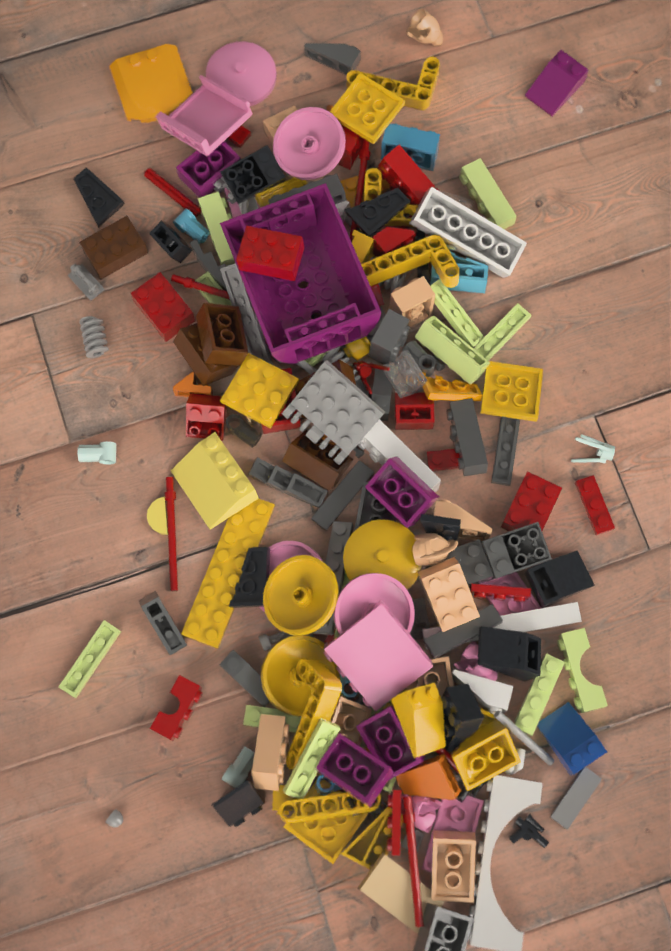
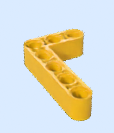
[346,57,440,110]
[364,168,419,227]
[361,235,459,288]
[286,658,342,770]
[279,748,381,823]

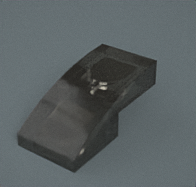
[410,597,430,640]

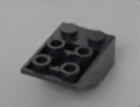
[220,145,286,204]
[525,550,595,608]
[477,626,541,682]
[441,684,484,754]

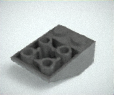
[481,522,552,579]

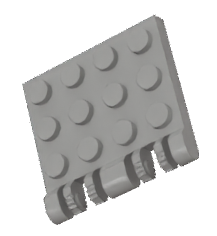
[282,360,385,465]

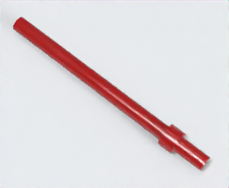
[350,138,371,242]
[171,274,230,300]
[164,477,178,592]
[402,796,424,927]

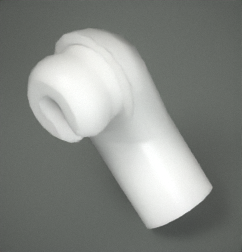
[504,748,526,775]

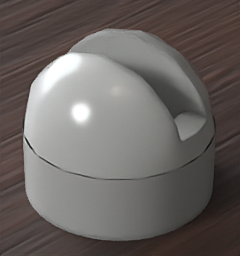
[105,809,123,828]

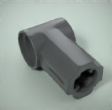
[402,340,435,377]

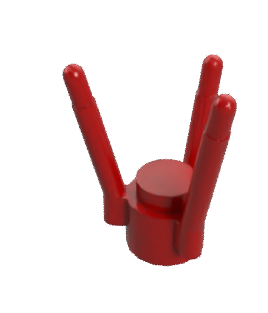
[353,361,390,394]

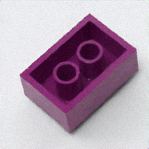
[176,141,241,198]
[365,456,439,528]
[356,704,426,780]
[316,733,393,807]

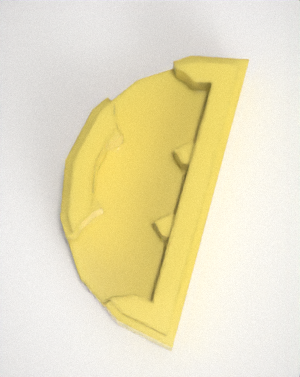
[147,496,168,535]

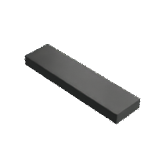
[491,417,520,486]
[311,460,374,531]
[424,604,503,659]

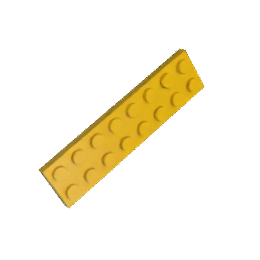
[181,499,275,649]

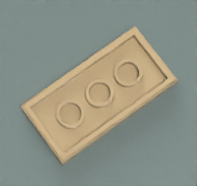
[358,853,445,934]

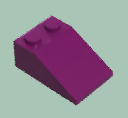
[525,49,589,117]

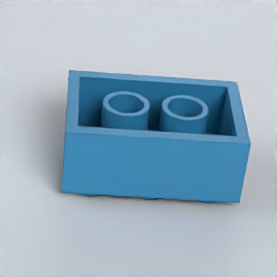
[381,123,440,171]

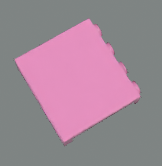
[156,75,253,156]
[324,600,433,711]

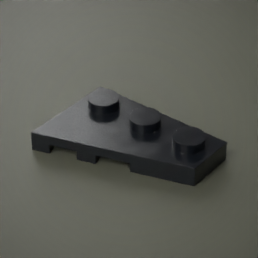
[74,167,125,228]
[344,188,410,237]
[420,514,461,541]
[228,547,270,608]

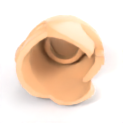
[406,9,443,46]
[413,533,458,566]

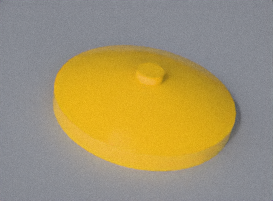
[343,520,422,590]
[263,555,339,635]
[261,635,340,717]

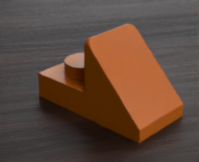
[173,372,213,397]

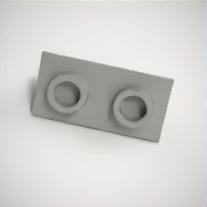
[68,264,105,301]

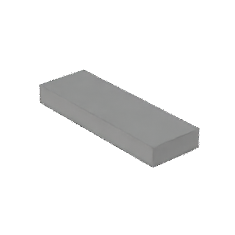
[550,767,602,830]

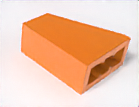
[396,754,461,800]

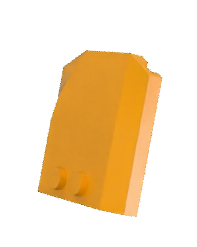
[109,44,193,123]

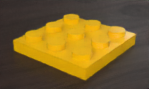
[330,73,405,144]
[220,353,299,429]
[480,361,543,422]
[283,778,369,864]

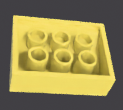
[171,432,259,529]

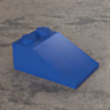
[537,702,607,776]

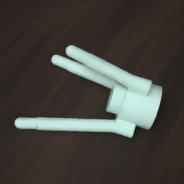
[571,434,615,463]

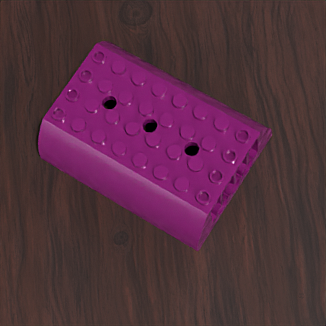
[220,183,381,364]

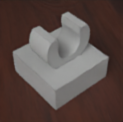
[400,828,425,852]

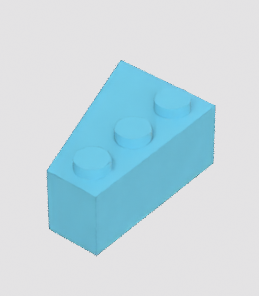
[430,247,488,293]

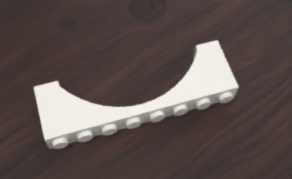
[468,775,543,951]

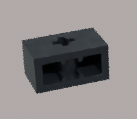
[149,220,193,263]

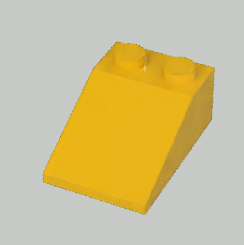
[391,682,445,758]
[451,720,521,791]

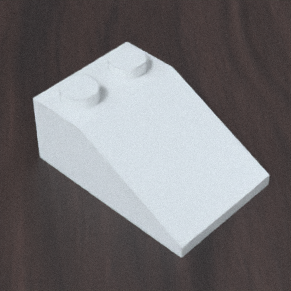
[452,669,513,714]

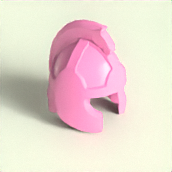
[453,641,498,681]
[401,795,443,833]

